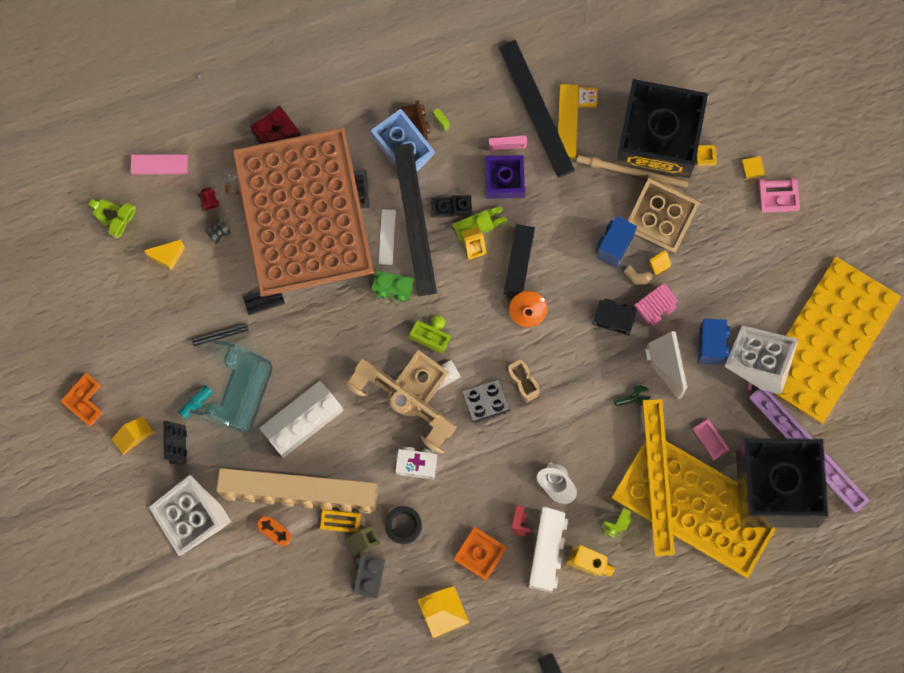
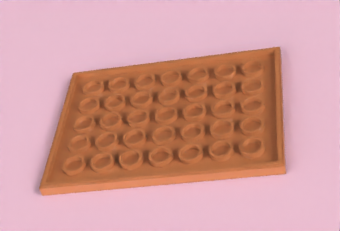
[233,127,374,297]

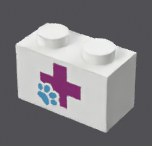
[396,447,438,480]

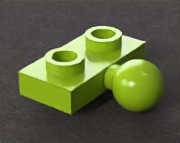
[409,315,452,354]

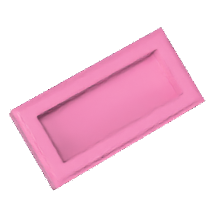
[489,136,527,151]
[691,418,730,461]

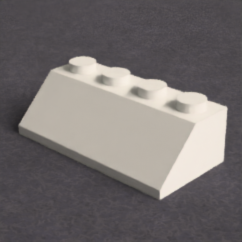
[259,381,344,458]
[528,507,568,592]

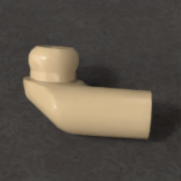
[624,266,653,285]

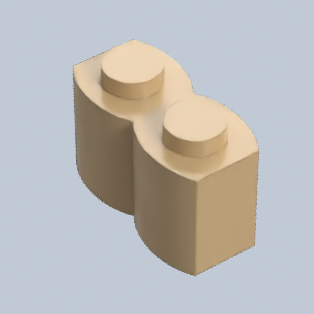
[508,359,540,403]

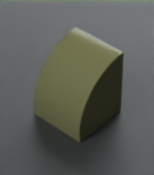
[345,526,381,557]

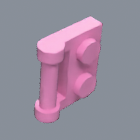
[758,177,800,213]

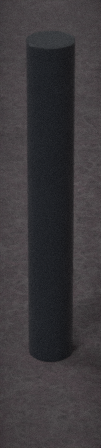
[191,323,249,346]

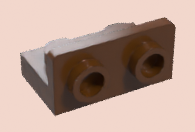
[397,100,430,140]

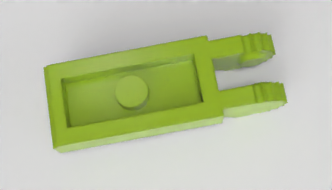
[452,206,508,243]

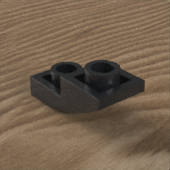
[431,195,472,218]

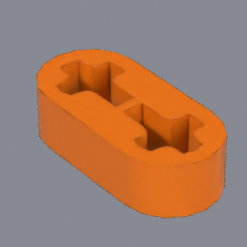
[257,516,291,546]

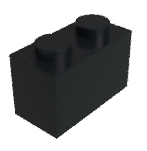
[593,299,637,336]

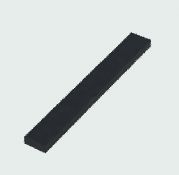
[499,39,575,179]
[393,143,437,297]

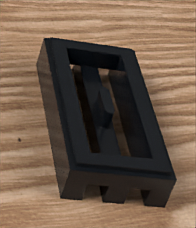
[243,291,285,316]

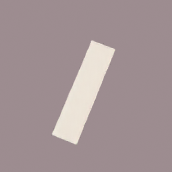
[378,209,396,265]

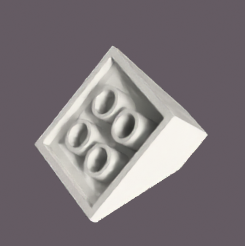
[725,326,798,395]
[645,331,687,399]
[149,475,231,556]

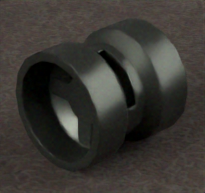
[204,218,231,244]

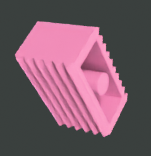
[634,283,678,326]

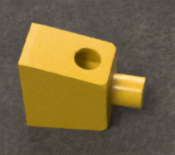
[566,545,615,577]

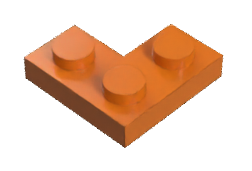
[60,373,103,427]

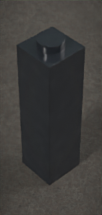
[504,224,535,298]

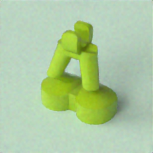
[88,199,136,238]

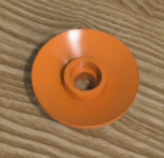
[509,291,547,327]

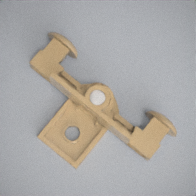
[343,350,458,453]

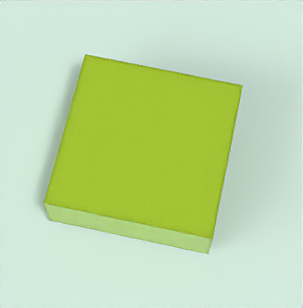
[432,108,449,132]

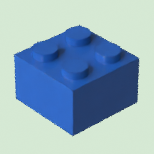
[596,216,637,268]
[698,318,730,365]

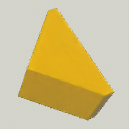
[460,226,486,260]
[145,240,185,271]
[112,416,154,455]

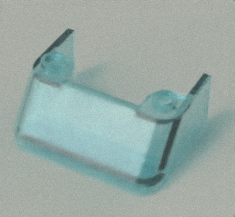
[189,340,272,433]

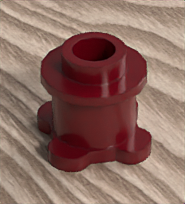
[198,187,220,211]

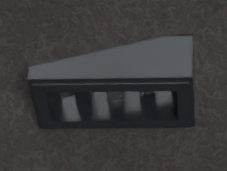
[353,170,369,209]

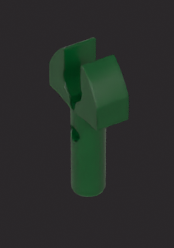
[614,385,651,406]

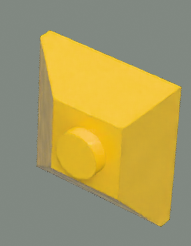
[417,586,469,638]

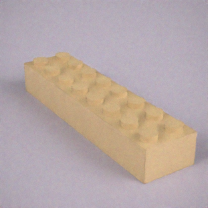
[217,468,378,514]

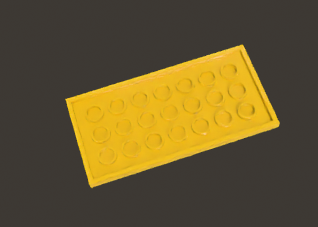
[770,257,902,424]
[611,441,776,579]

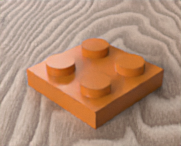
[453,526,507,581]

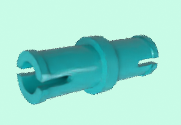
[177,384,213,420]

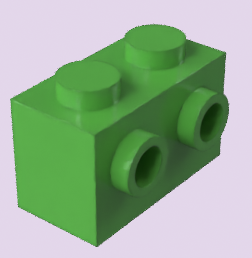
[372,271,414,302]

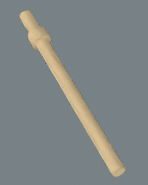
[577,155,688,188]

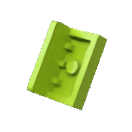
[601,508,632,538]

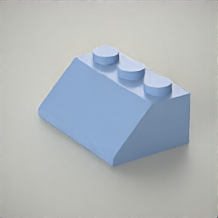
[371,109,435,171]

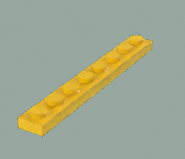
[642,399,675,556]

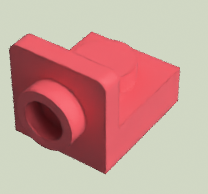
[511,506,532,537]

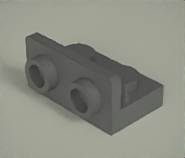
[351,554,385,599]

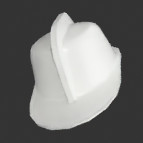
[537,462,577,504]

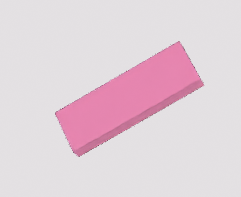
[131,155,188,175]

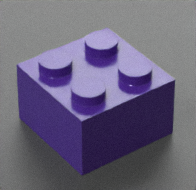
[485,155,525,199]

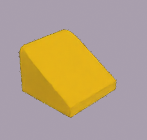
[648,250,671,275]

